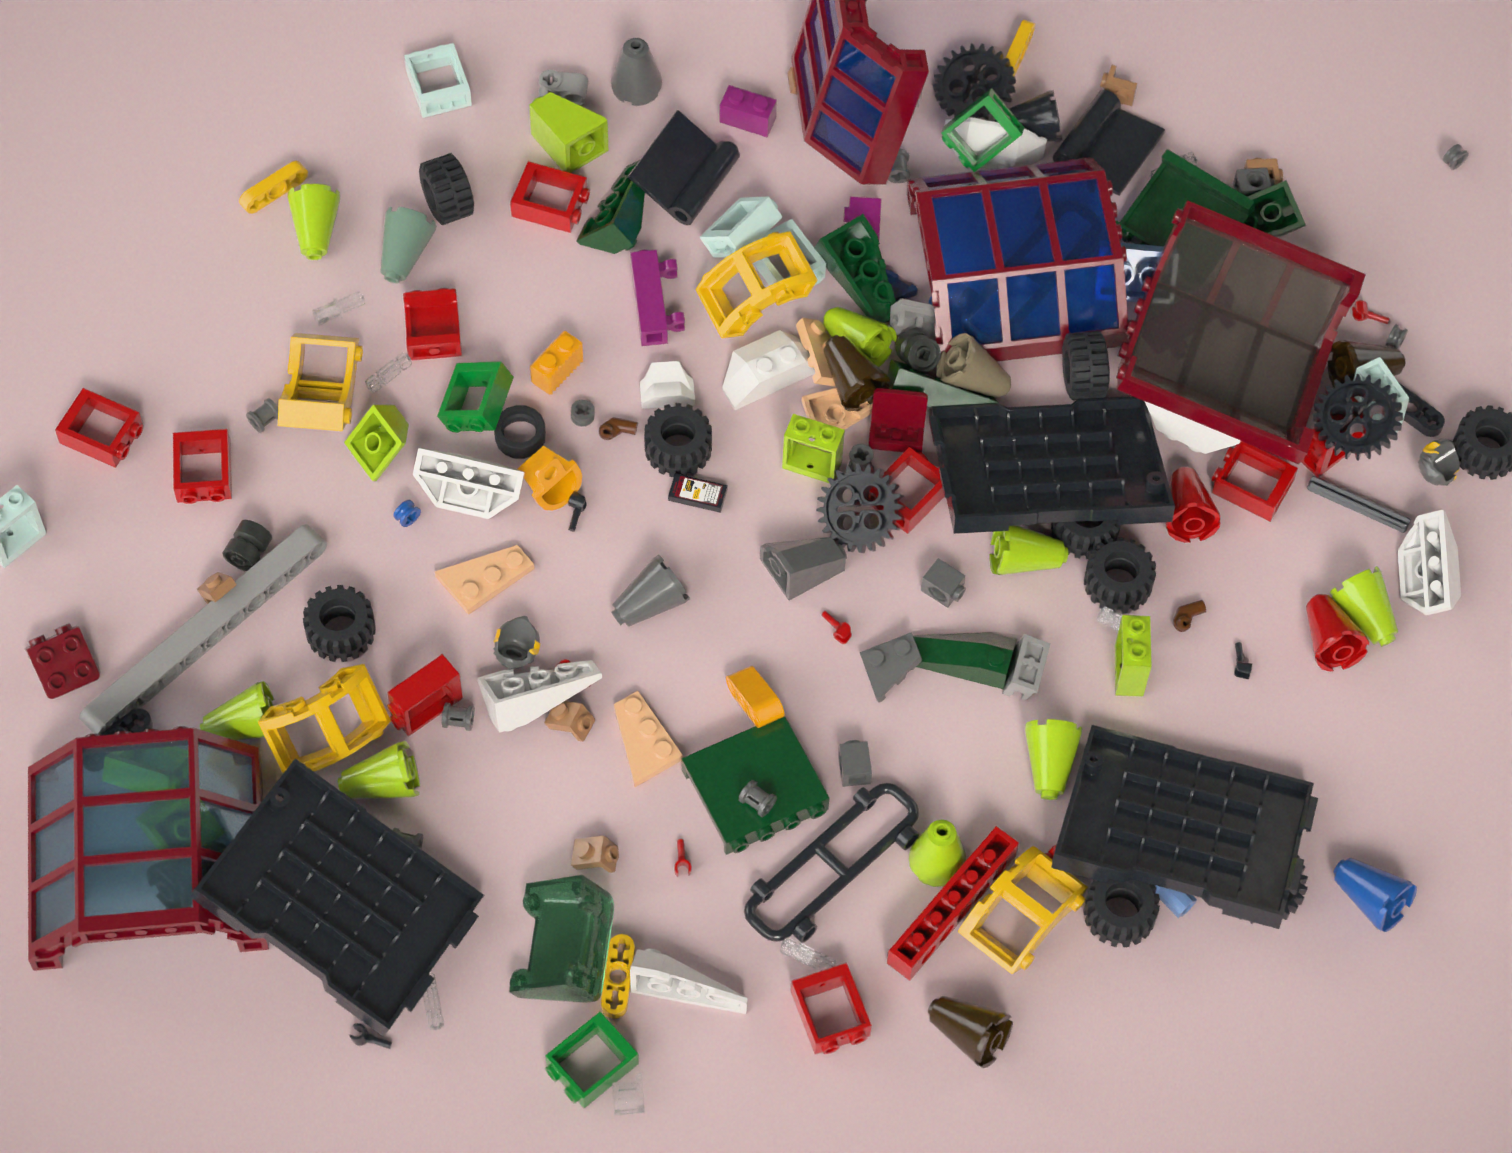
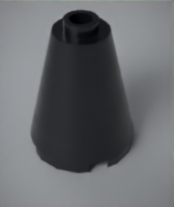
[991,90,1063,142]

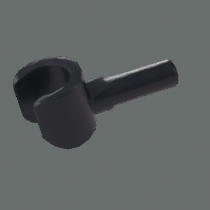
[568,492,587,532]
[1234,642,1252,679]
[349,1023,392,1049]

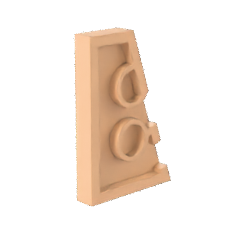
[796,318,835,386]
[802,388,873,430]
[435,545,535,615]
[614,691,683,787]

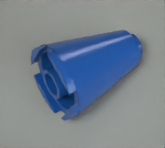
[1334,858,1417,932]

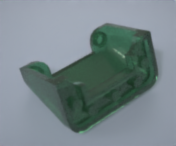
[509,875,614,1003]

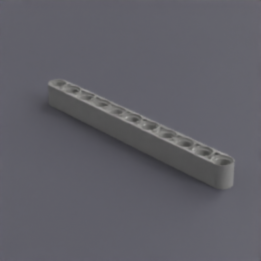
[79,524,327,735]

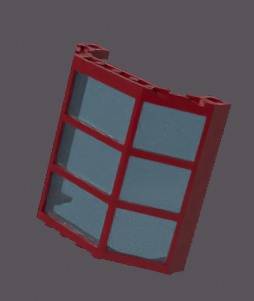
[28,726,269,971]

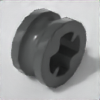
[1443,144,1469,170]
[1385,324,1408,349]
[571,400,595,427]

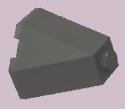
[760,537,847,600]

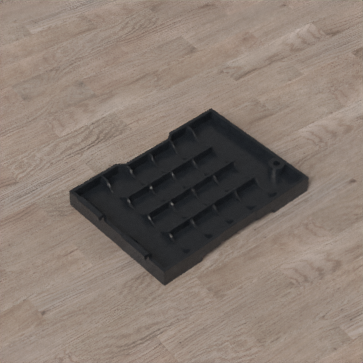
[929,396,1175,534]
[1051,725,1318,929]
[190,758,484,1037]

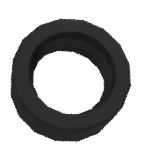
[494,405,546,459]

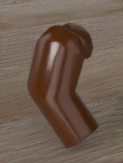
[599,417,638,440]
[1173,600,1206,632]

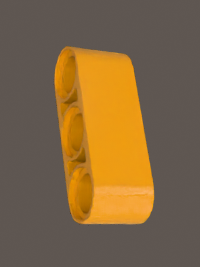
[726,665,785,728]

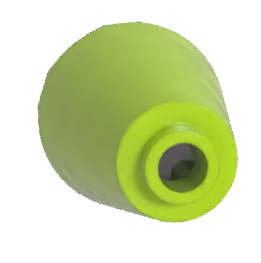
[288,184,340,260]
[823,306,897,367]
[989,525,1068,575]
[1329,566,1398,647]
[200,681,275,740]
[1025,719,1082,800]
[338,741,420,799]
[909,819,966,887]

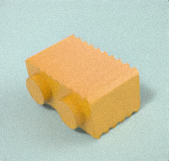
[529,331,583,395]

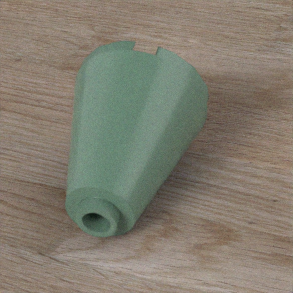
[380,207,437,283]

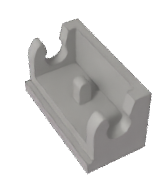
[890,298,950,340]
[1002,634,1051,700]

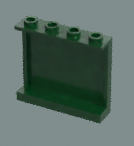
[1116,149,1255,285]
[681,716,830,855]

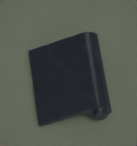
[1052,90,1165,196]
[628,110,740,225]

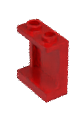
[403,288,462,361]

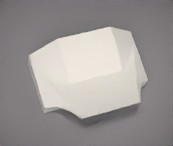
[640,361,695,409]

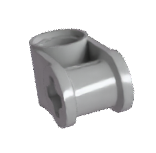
[539,70,588,106]

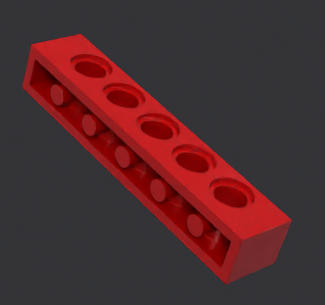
[887,826,1019,981]

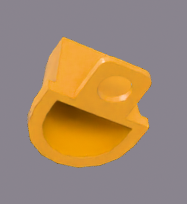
[517,446,582,511]

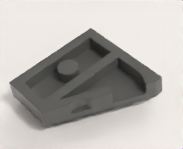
[860,632,922,703]

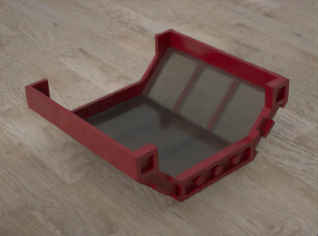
[1116,200,1366,465]

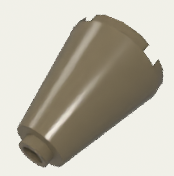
[936,333,1011,398]

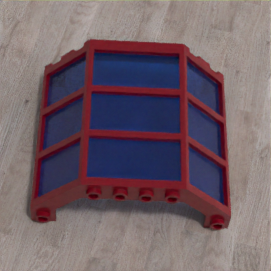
[791,0,929,185]
[907,157,1131,362]

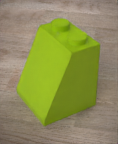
[529,92,609,173]

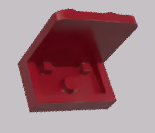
[868,388,928,453]
[25,623,100,699]

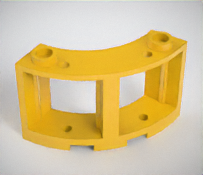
[695,231,817,339]
[278,333,363,431]
[258,664,391,773]
[957,845,1088,974]

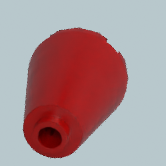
[1166,467,1221,543]
[1306,594,1369,672]

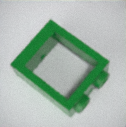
[941,88,1025,172]
[437,362,514,433]
[545,1012,639,1108]

